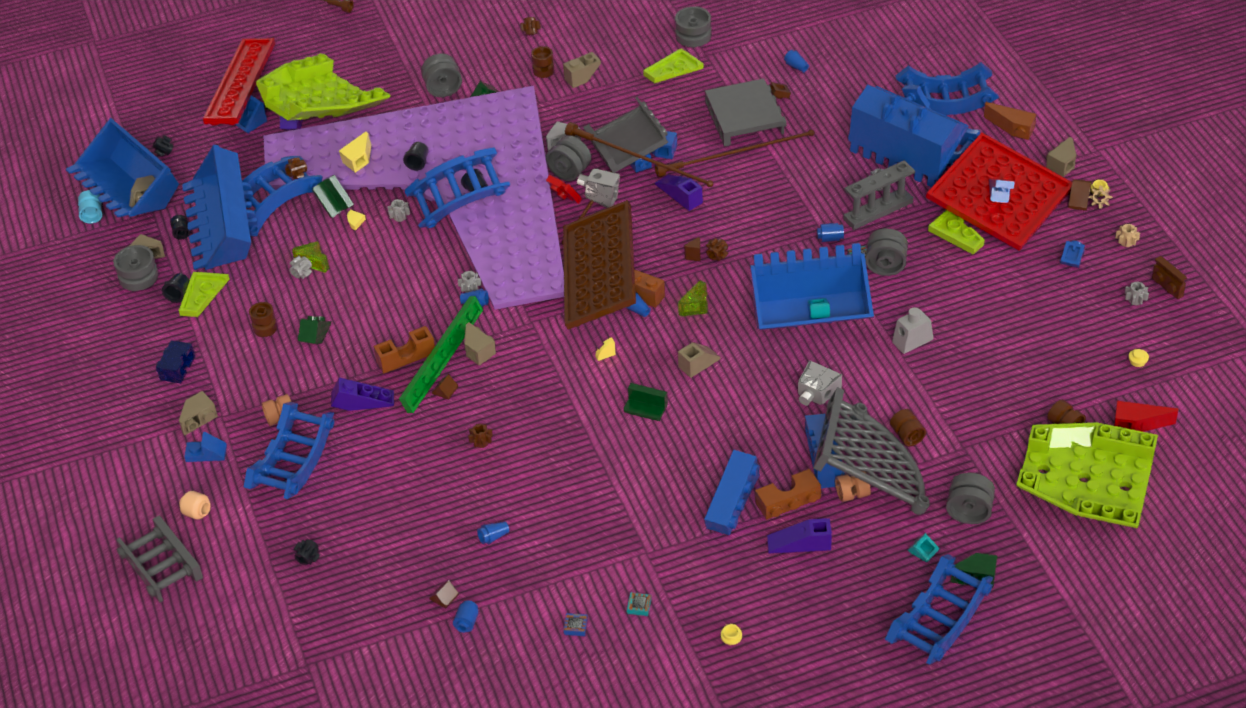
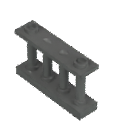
[843,160,915,230]
[116,515,203,603]

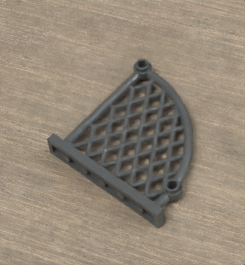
[813,387,930,515]

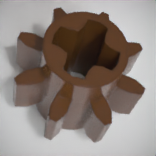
[520,17,541,36]
[285,157,307,180]
[706,238,729,261]
[468,424,493,448]

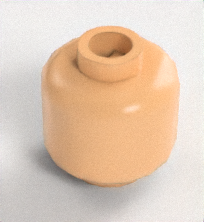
[180,491,211,520]

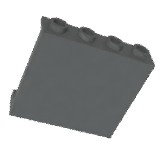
[705,78,786,146]
[583,97,668,173]

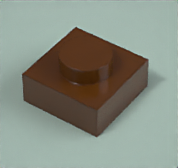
[770,82,791,99]

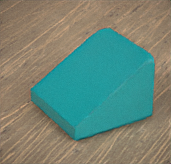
[808,298,830,319]
[907,533,940,562]

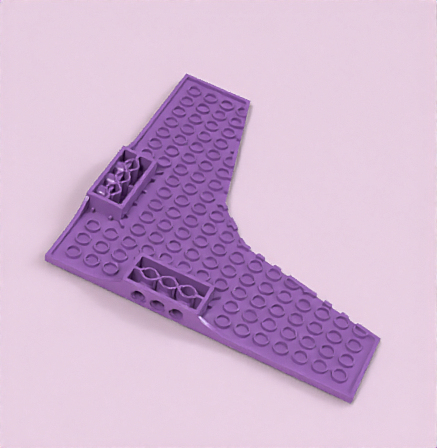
[264,86,564,309]

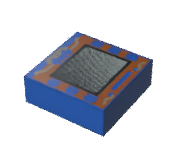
[563,613,588,636]

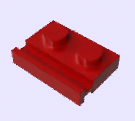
[546,175,582,204]

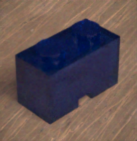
[156,340,196,384]

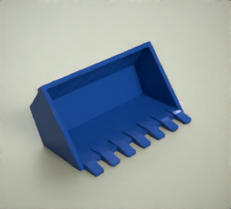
[848,84,969,188]
[66,117,179,217]
[182,145,257,270]
[750,243,874,330]

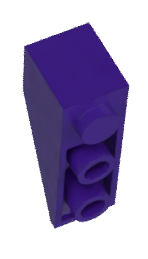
[655,174,703,211]
[331,377,394,411]
[767,518,832,554]

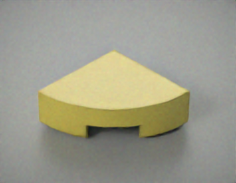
[347,210,366,230]
[595,337,616,361]

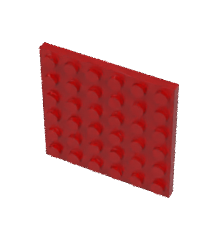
[926,133,1072,251]

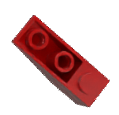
[1114,401,1179,432]

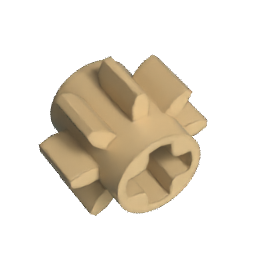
[1089,186,1113,209]
[1116,224,1140,247]

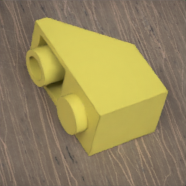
[339,132,372,173]

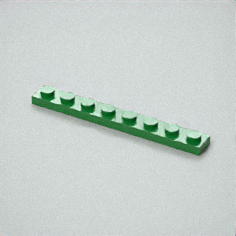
[399,296,483,413]

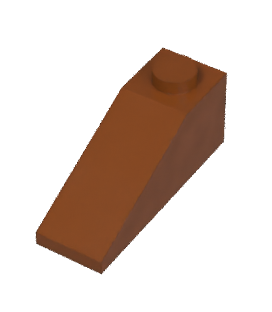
[984,102,1037,140]

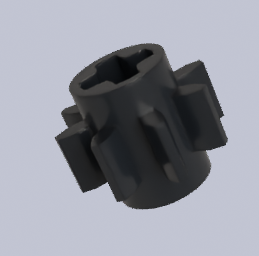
[152,135,174,157]
[293,539,320,565]

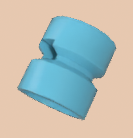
[78,190,102,224]

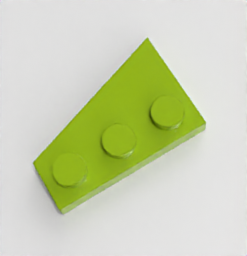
[643,48,704,83]
[928,210,985,254]
[179,272,230,317]

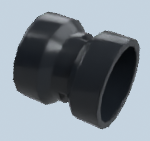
[170,215,190,240]

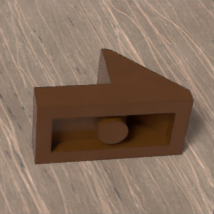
[1068,179,1092,211]

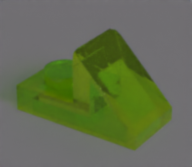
[292,241,329,273]
[678,280,708,317]

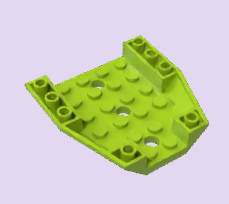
[256,54,390,120]
[1016,423,1158,528]

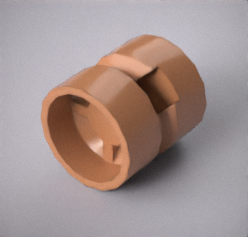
[261,394,291,426]
[835,471,871,502]

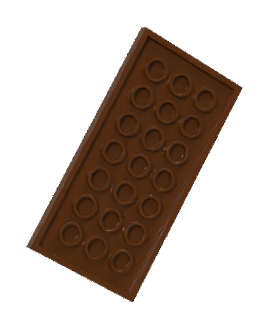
[563,200,636,330]

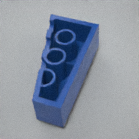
[805,413,845,489]
[704,450,760,535]

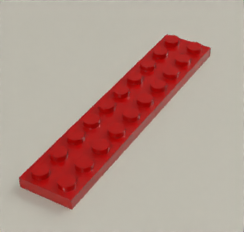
[203,38,275,125]

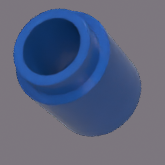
[817,223,844,242]
[453,600,479,633]

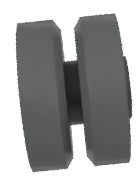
[675,6,712,47]
[421,53,462,98]
[546,135,591,181]
[866,228,908,276]
[113,245,159,291]
[946,472,995,524]

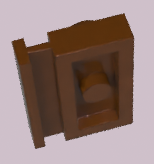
[1152,256,1187,299]

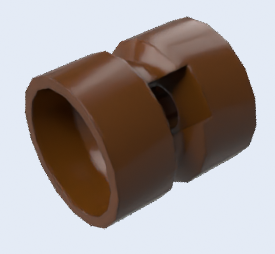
[531,46,554,78]
[249,302,277,337]
[1047,399,1086,424]
[890,409,926,447]

